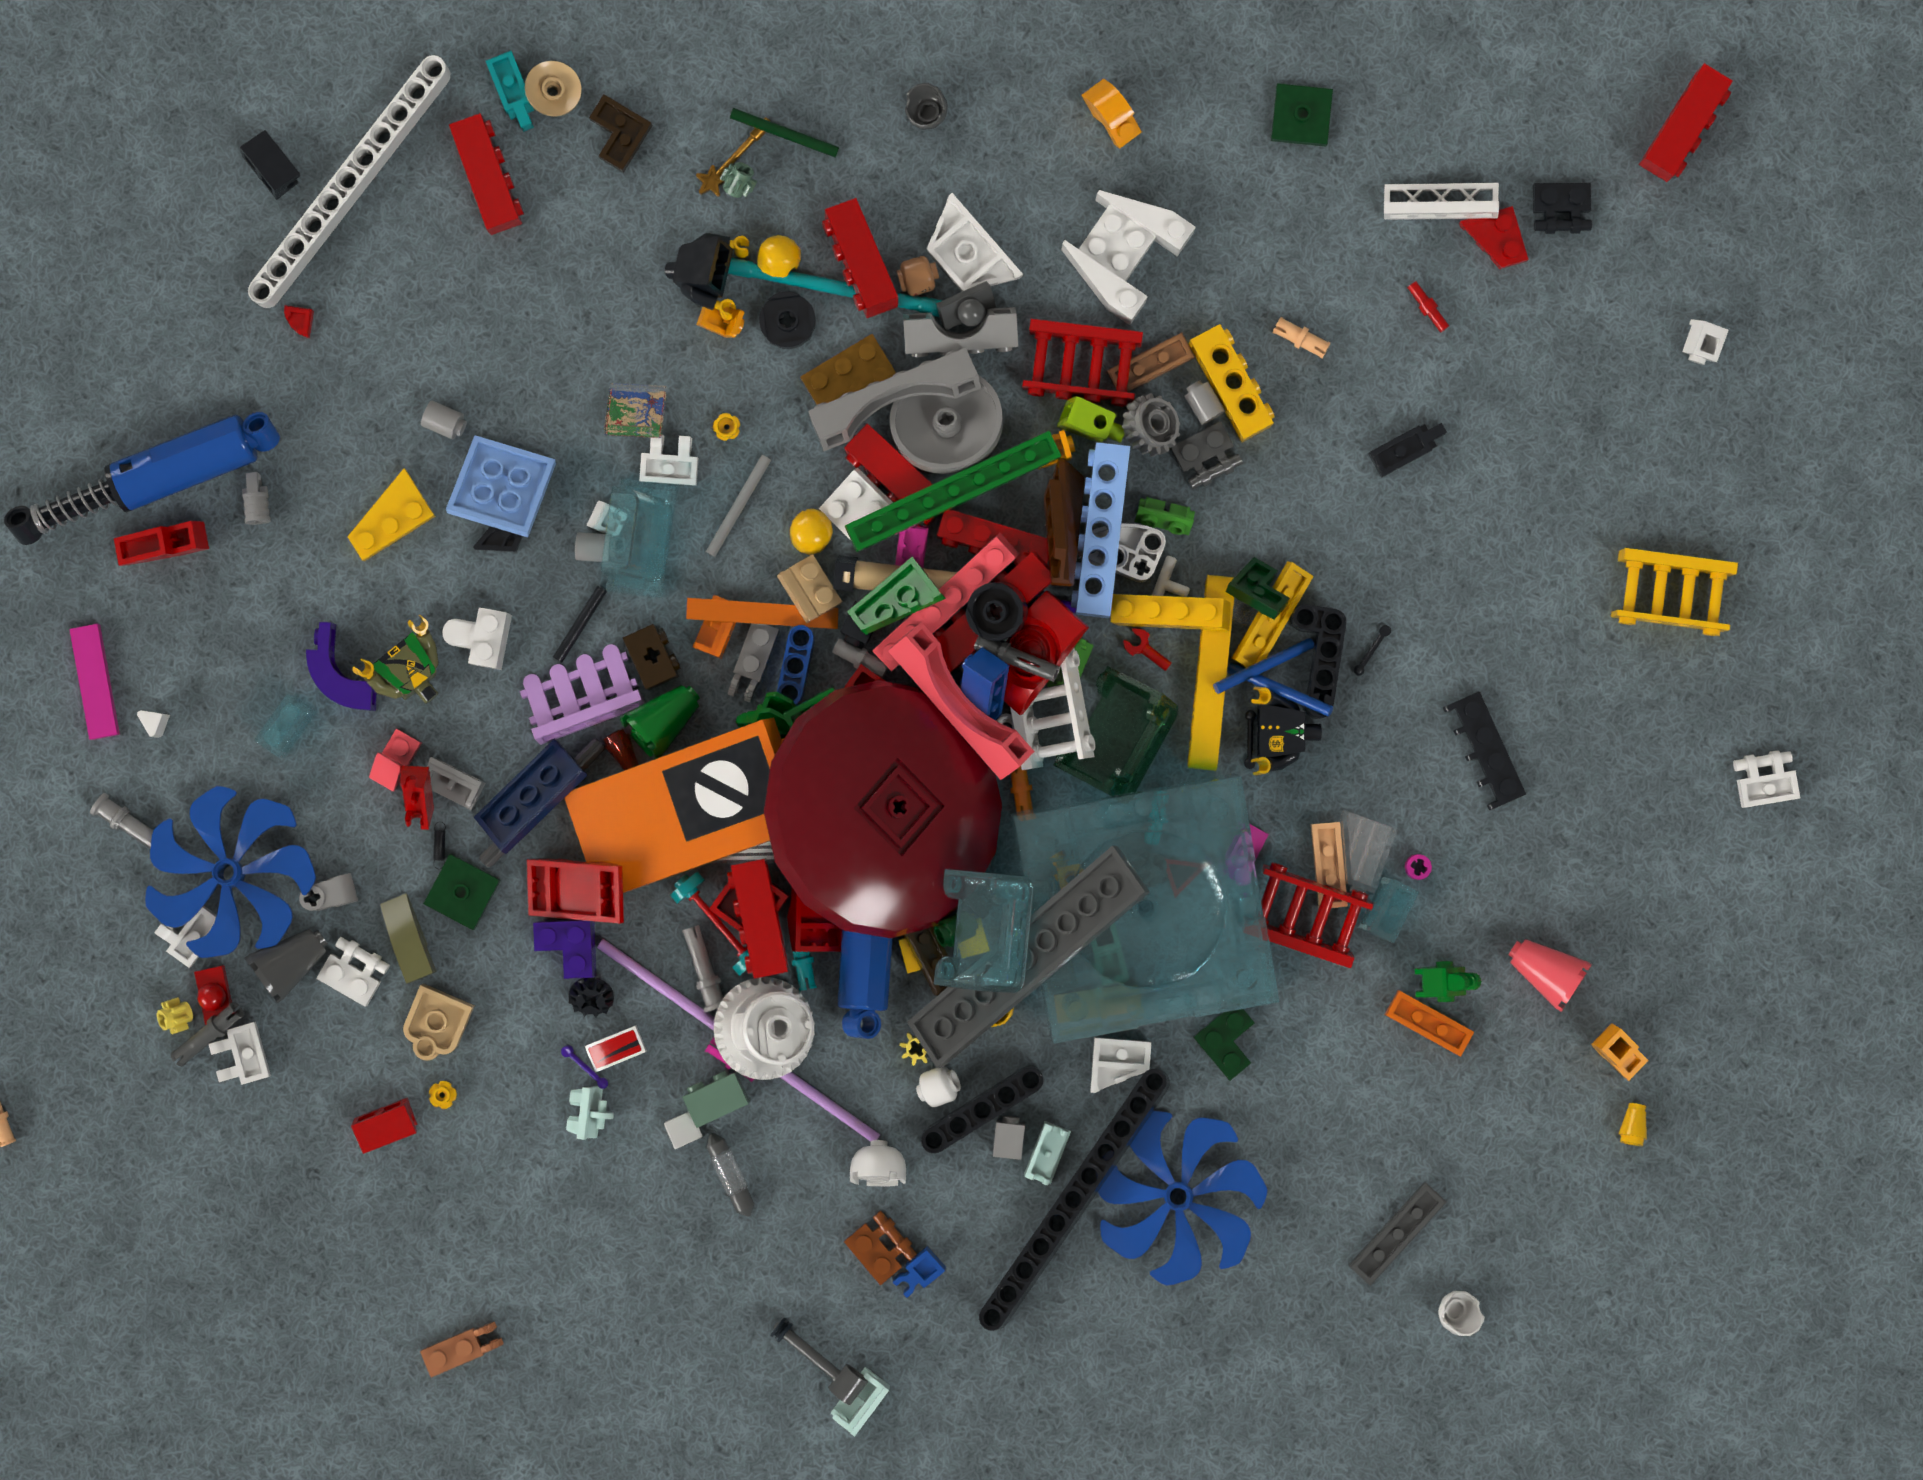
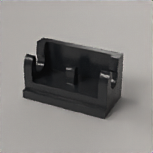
[240,130,300,200]

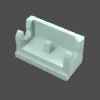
[1024,1121,1071,1185]
[831,1367,890,1436]

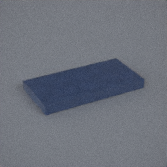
[474,738,587,854]

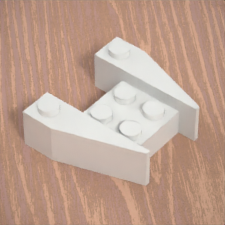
[1062,190,1196,325]

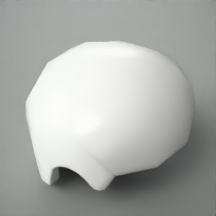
[1438,1291,1485,1336]

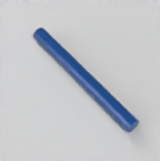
[1213,638,1314,694]
[1227,662,1333,717]

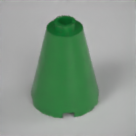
[620,685,700,760]

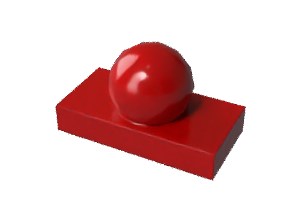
[194,966,234,1025]

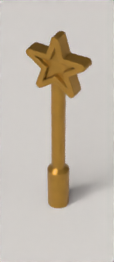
[696,117,770,197]

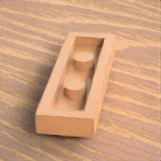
[1311,822,1348,909]

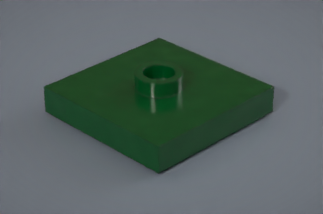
[1271,83,1333,147]
[423,854,501,930]

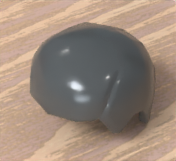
[905,83,948,130]

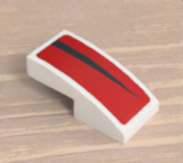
[585,1025,647,1072]

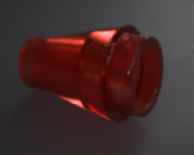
[603,728,639,771]

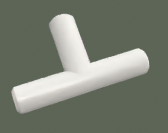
[1152,556,1190,597]

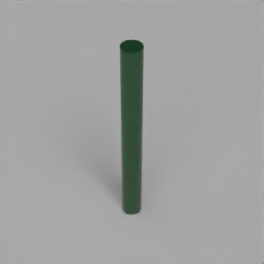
[730,108,839,158]

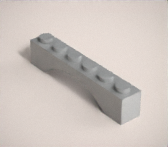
[808,348,981,451]

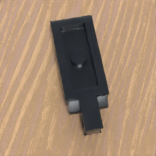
[1368,423,1447,478]

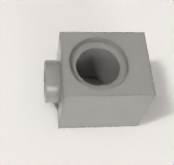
[993,1116,1025,1160]

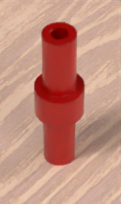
[1407,281,1449,333]

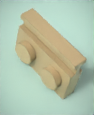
[777,554,842,624]

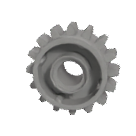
[1122,393,1180,457]

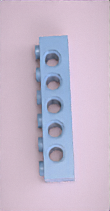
[1071,442,1130,618]

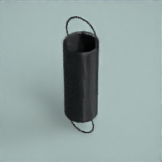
[433,822,446,869]

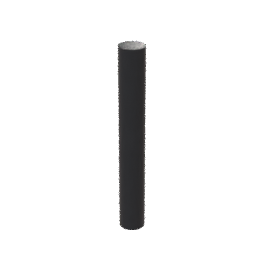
[553,586,607,663]

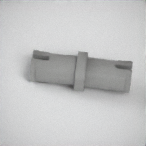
[832,638,888,679]

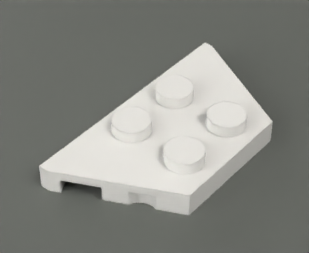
[927,193,1023,292]

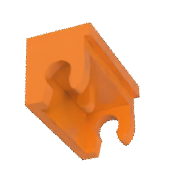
[693,595,737,659]

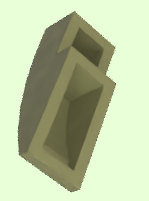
[380,893,437,984]

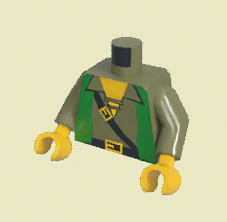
[353,615,439,704]

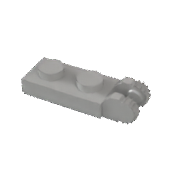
[728,623,779,702]

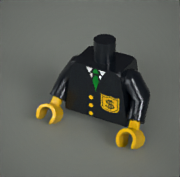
[665,233,749,320]
[1251,687,1322,775]

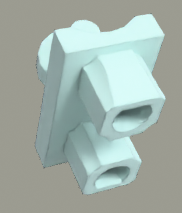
[566,1086,614,1140]

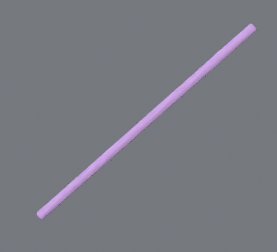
[597,939,880,1142]

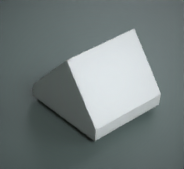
[137,710,170,738]

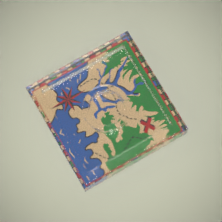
[604,383,667,438]

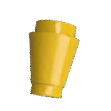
[1618,1103,1647,1146]

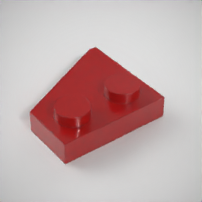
[1459,206,1529,269]

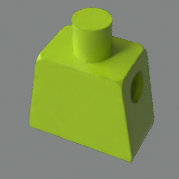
[1056,396,1125,443]

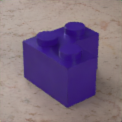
[533,920,597,979]

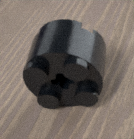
[966,582,1028,641]

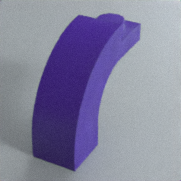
[306,622,377,711]

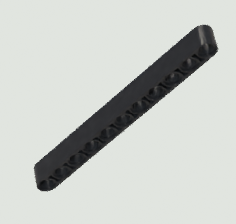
[979,1069,1170,1331]

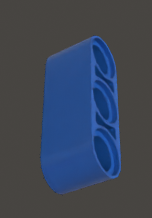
[777,625,815,706]

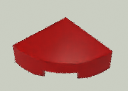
[284,305,314,338]

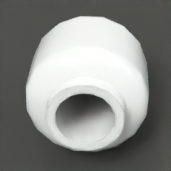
[916,1066,961,1107]

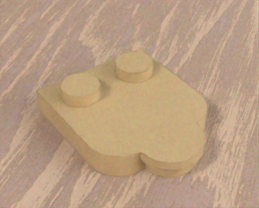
[403,984,475,1060]

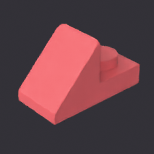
[369,729,422,792]

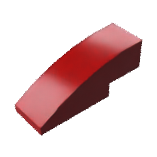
[114,521,209,566]

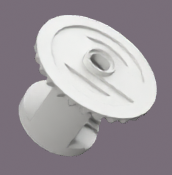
[714,977,815,1080]

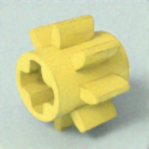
[157,997,193,1034]
[899,1032,928,1066]

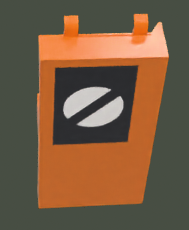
[564,718,785,893]

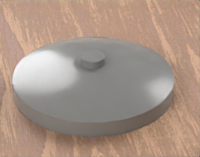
[890,375,1003,474]

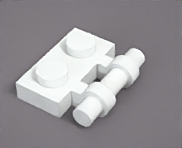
[1733,750,1800,808]
[316,937,390,1007]

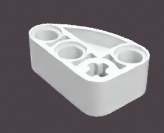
[1077,523,1166,583]

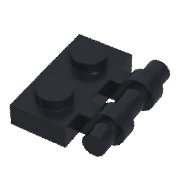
[1533,183,1592,234]

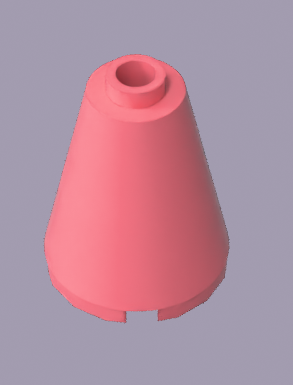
[1508,939,1592,1012]

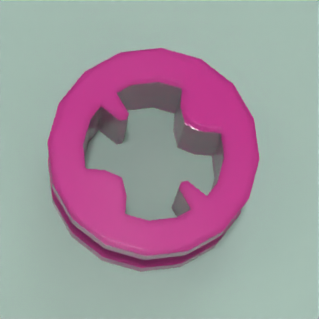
[1405,854,1432,880]

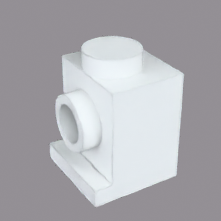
[1682,319,1728,365]

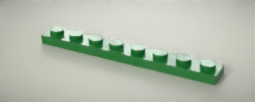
[845,431,1061,552]

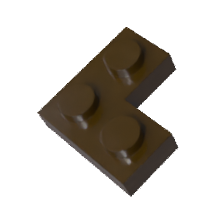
[589,94,653,173]

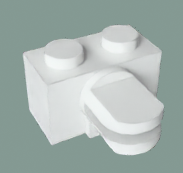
[442,607,512,670]

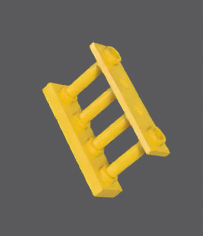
[1611,548,1738,636]

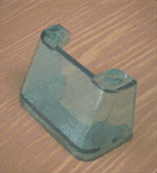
[934,869,1033,993]

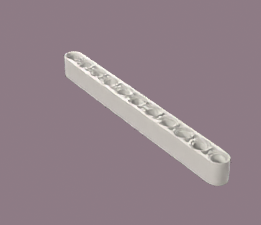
[248,55,451,308]

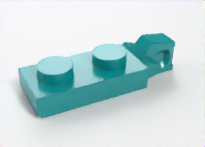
[486,51,534,132]

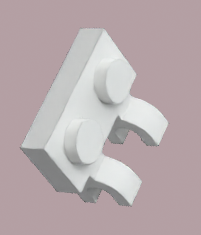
[639,435,699,486]
[154,906,217,968]
[208,1022,271,1085]

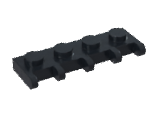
[1443,691,1526,810]

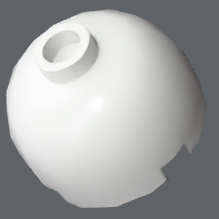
[850,1140,906,1187]

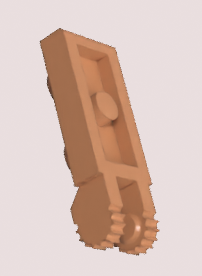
[420,1321,504,1377]

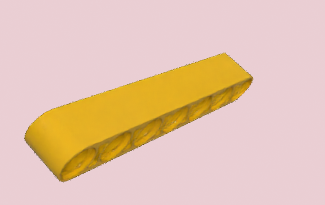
[1188,575,1234,771]

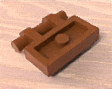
[844,1210,917,1286]

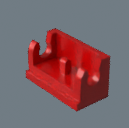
[400,765,434,830]
[351,1097,418,1154]

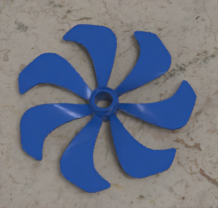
[145,786,316,958]
[1096,1111,1268,1286]

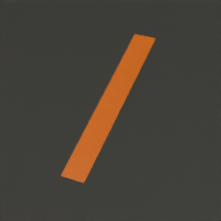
[686,598,839,629]

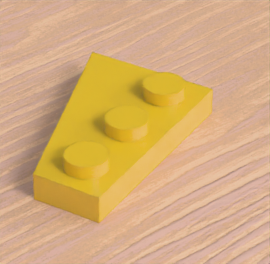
[348,468,436,561]

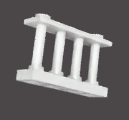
[1010,648,1095,770]

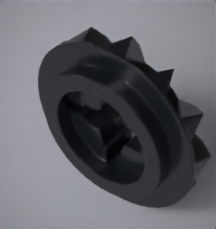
[569,977,614,1018]

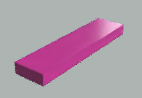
[69,624,120,740]

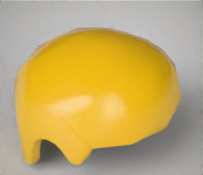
[757,235,801,278]
[789,509,833,555]

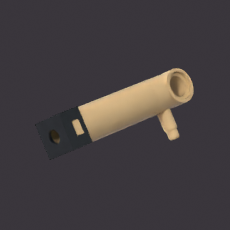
[833,555,968,622]

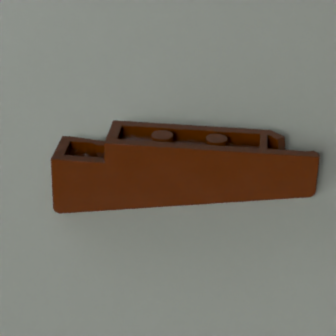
[1044,458,1085,586]

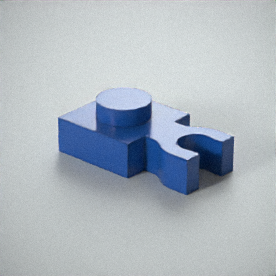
[893,1246,946,1298]

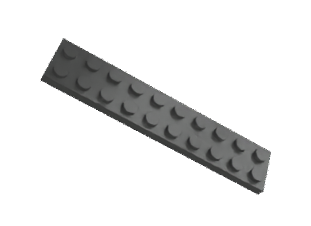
[907,846,1150,1068]

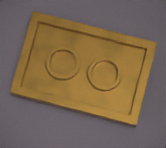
[800,334,896,405]

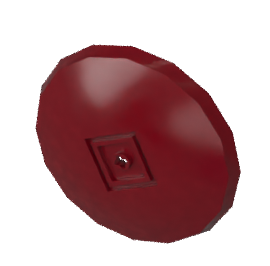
[764,680,1002,938]

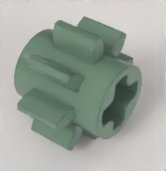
[720,162,757,198]

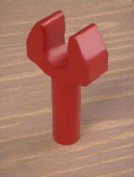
[1123,628,1172,671]

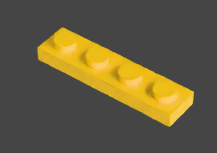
[1231,561,1314,668]

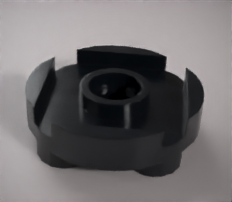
[759,291,816,349]

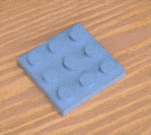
[446,435,556,537]

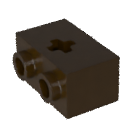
[623,624,681,691]

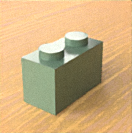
[682,1069,750,1128]

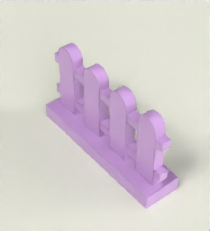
[520,644,645,745]

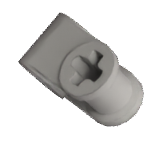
[299,873,358,911]

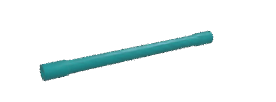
[728,258,943,317]

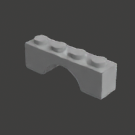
[903,307,1018,357]

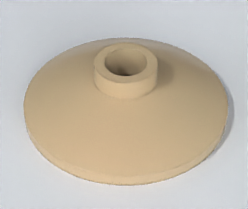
[525,61,581,116]

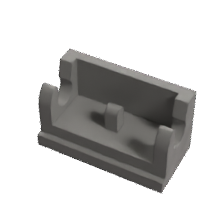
[427,757,486,811]

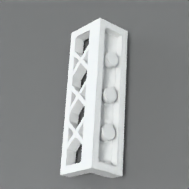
[1384,183,1499,220]

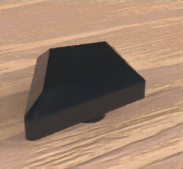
[473,526,523,552]

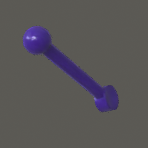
[561,1045,608,1089]

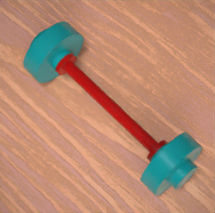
[670,871,751,976]

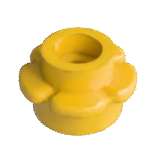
[713,413,740,441]
[429,1081,457,1109]

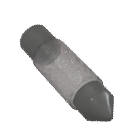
[707,1133,754,1217]

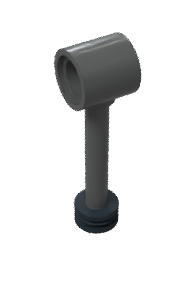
[770,1317,868,1405]

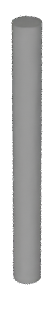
[705,455,771,557]

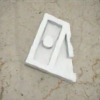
[1090,1037,1151,1093]

